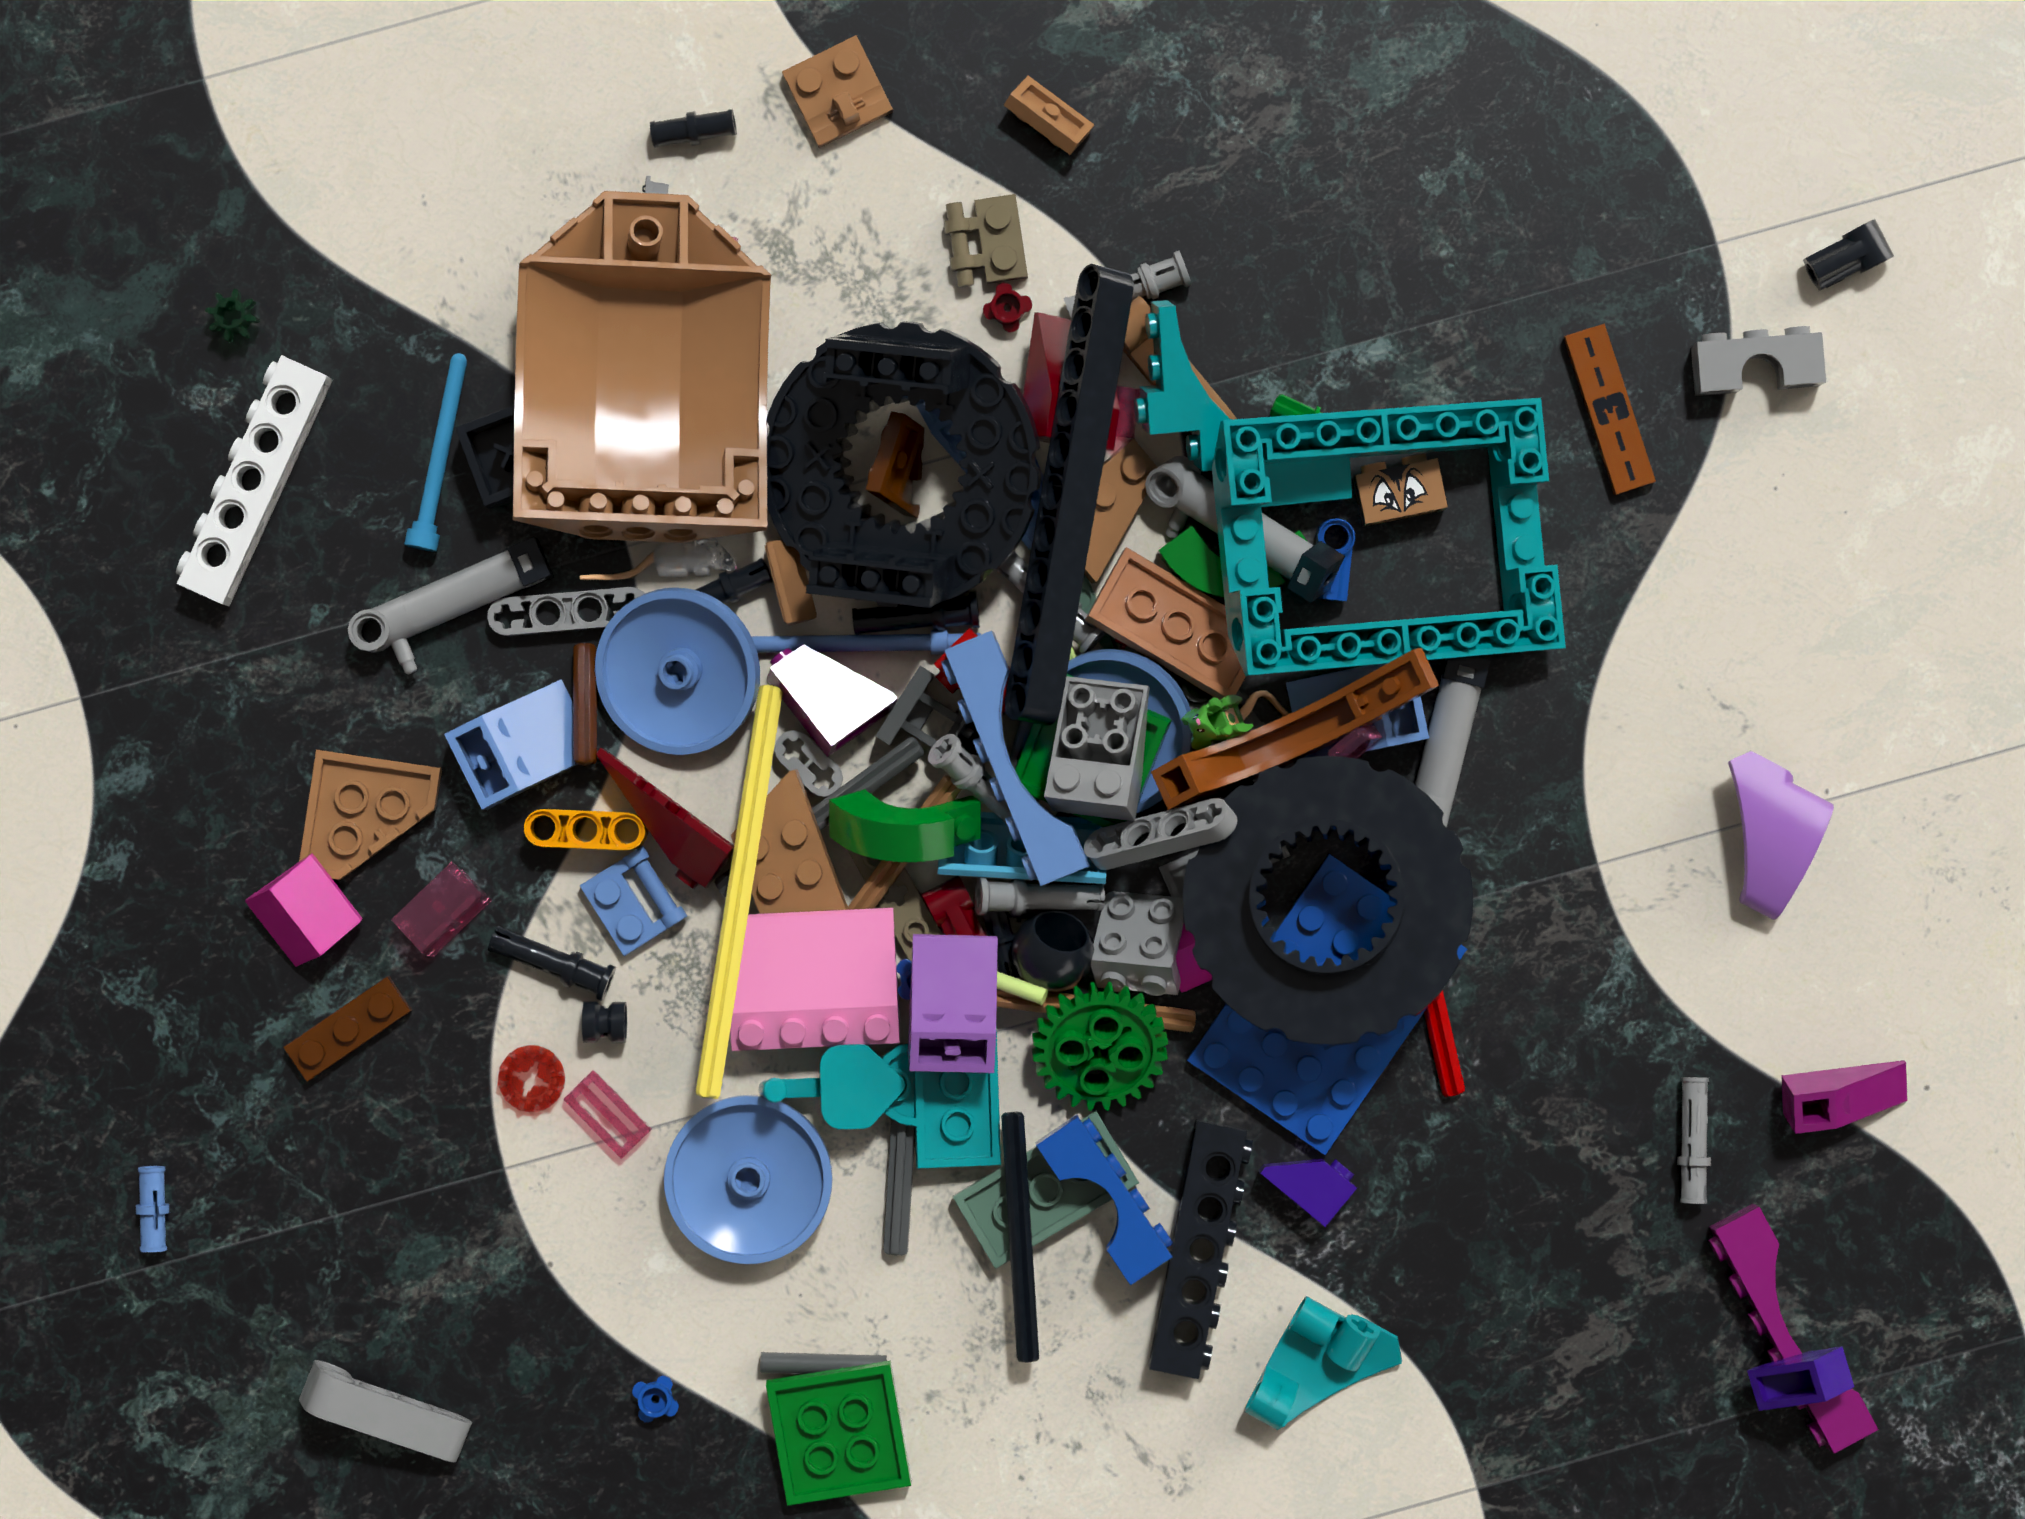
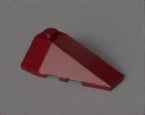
[596,748,734,890]

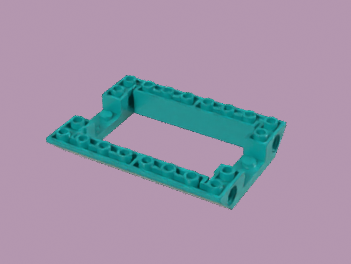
[1212,398,1566,676]

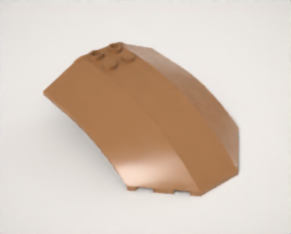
[513,191,772,543]

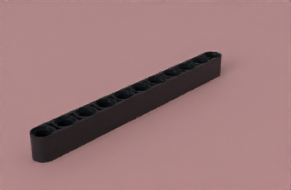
[1005,264,1134,726]

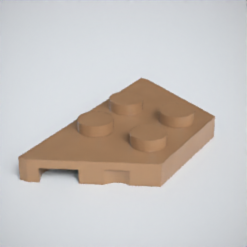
[731,769,849,914]

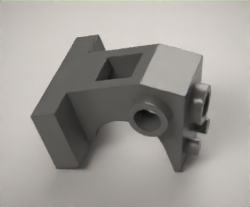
[875,665,980,758]

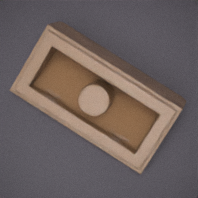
[764,540,817,626]

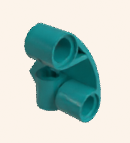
[1244,1296,1402,1430]

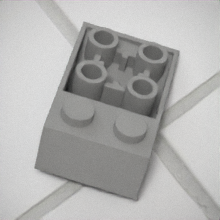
[1044,676,1149,821]

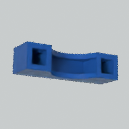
[1035,1114,1174,1286]

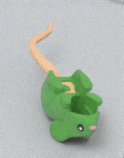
[1181,690,1289,750]

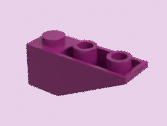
[1781,1060,1907,1134]

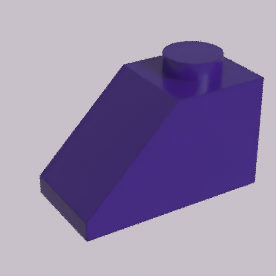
[1258,1159,1357,1227]
[1747,1346,1854,1411]

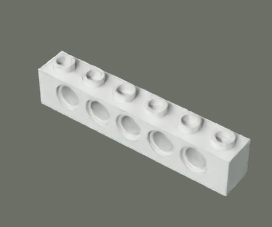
[176,355,333,606]

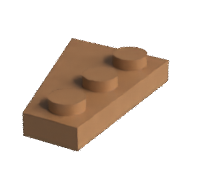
[1084,438,1157,584]

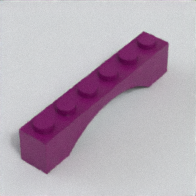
[1708,1204,1879,1454]

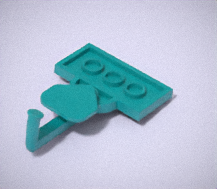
[758,1026,1001,1168]

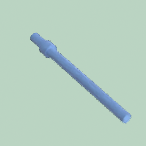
[751,629,981,655]

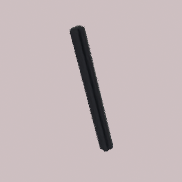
[1001,1111,1039,1363]

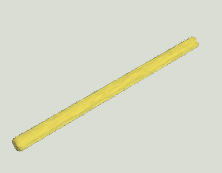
[695,685,783,1099]

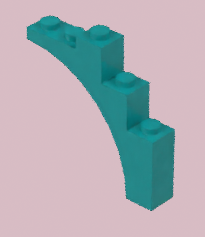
[1134,300,1352,507]

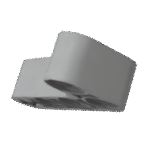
[299,1360,472,1462]

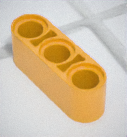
[524,809,648,850]

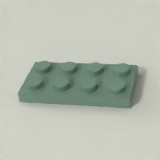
[953,1111,1139,1269]

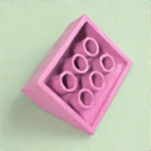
[730,908,900,1051]

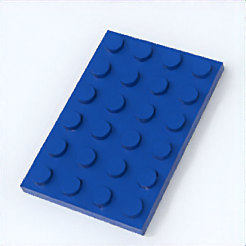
[1187,854,1467,1155]

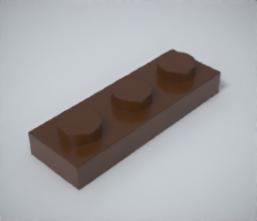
[283,976,412,1082]

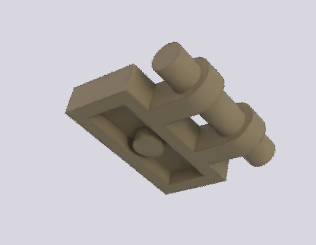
[944,194,1028,287]

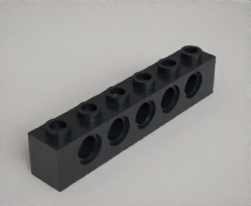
[1148,1119,1253,1379]

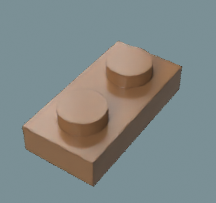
[1004,76,1094,155]

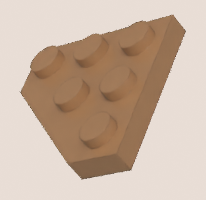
[299,750,442,880]

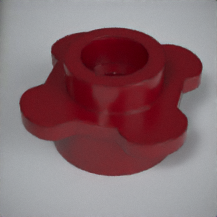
[983,283,1032,332]

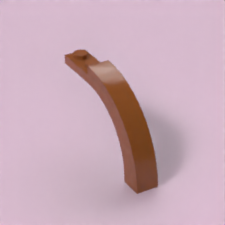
[1151,647,1439,810]

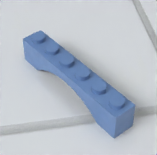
[941,631,1090,886]

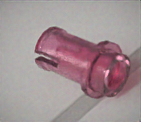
[1116,386,1140,439]

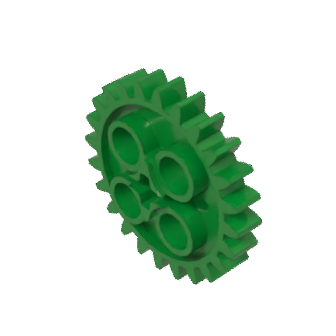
[1032,982,1168,1111]

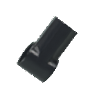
[1803,219,1894,291]

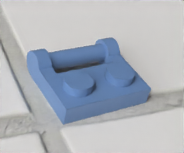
[580,846,687,956]

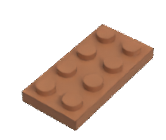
[1085,547,1246,700]

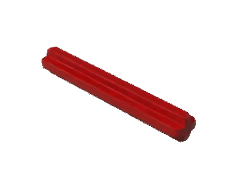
[1424,990,1465,1097]

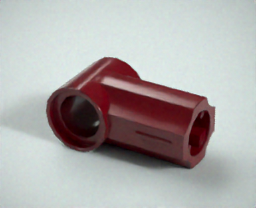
[921,876,986,936]

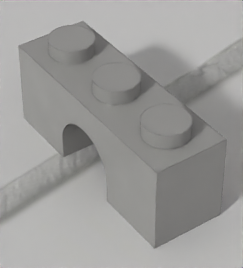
[1691,326,1826,396]

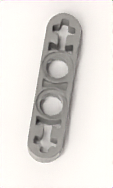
[487,587,645,636]
[1084,798,1238,870]

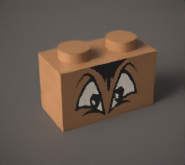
[1352,453,1448,527]

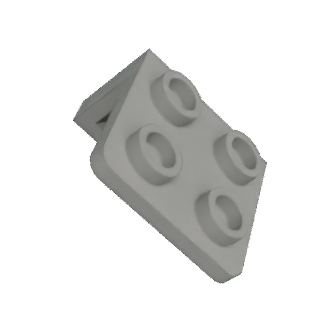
[1091,891,1184,996]

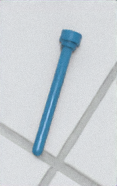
[404,353,467,552]

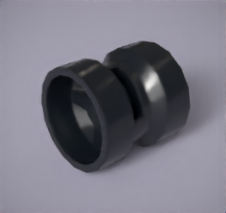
[582,1001,627,1043]

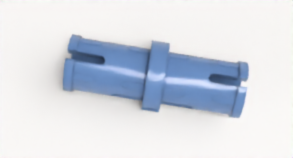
[136,1166,169,1252]

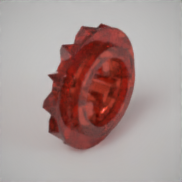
[498,1045,565,1112]

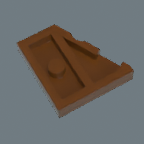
[865,411,925,518]

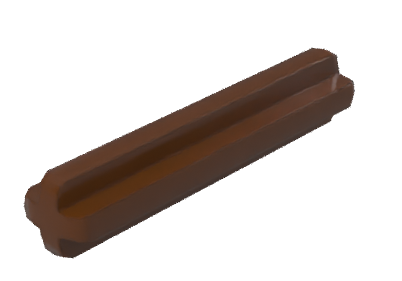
[573,643,597,765]

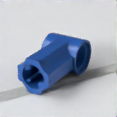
[1315,518,1355,601]

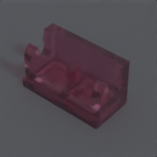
[391,862,492,958]

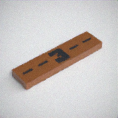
[1563,323,1656,495]

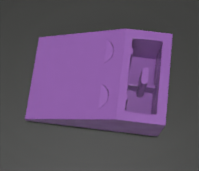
[908,934,998,1073]

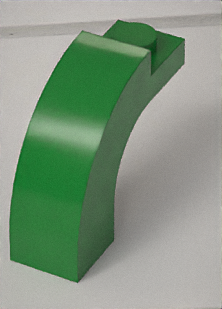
[1157,526,1308,600]
[829,789,981,862]

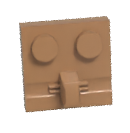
[782,35,893,148]

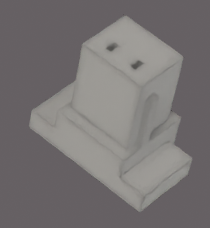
[642,176,669,194]

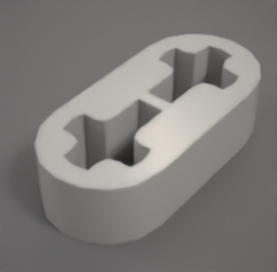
[775,730,843,797]

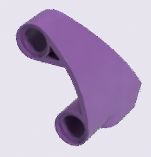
[1728,751,1834,920]

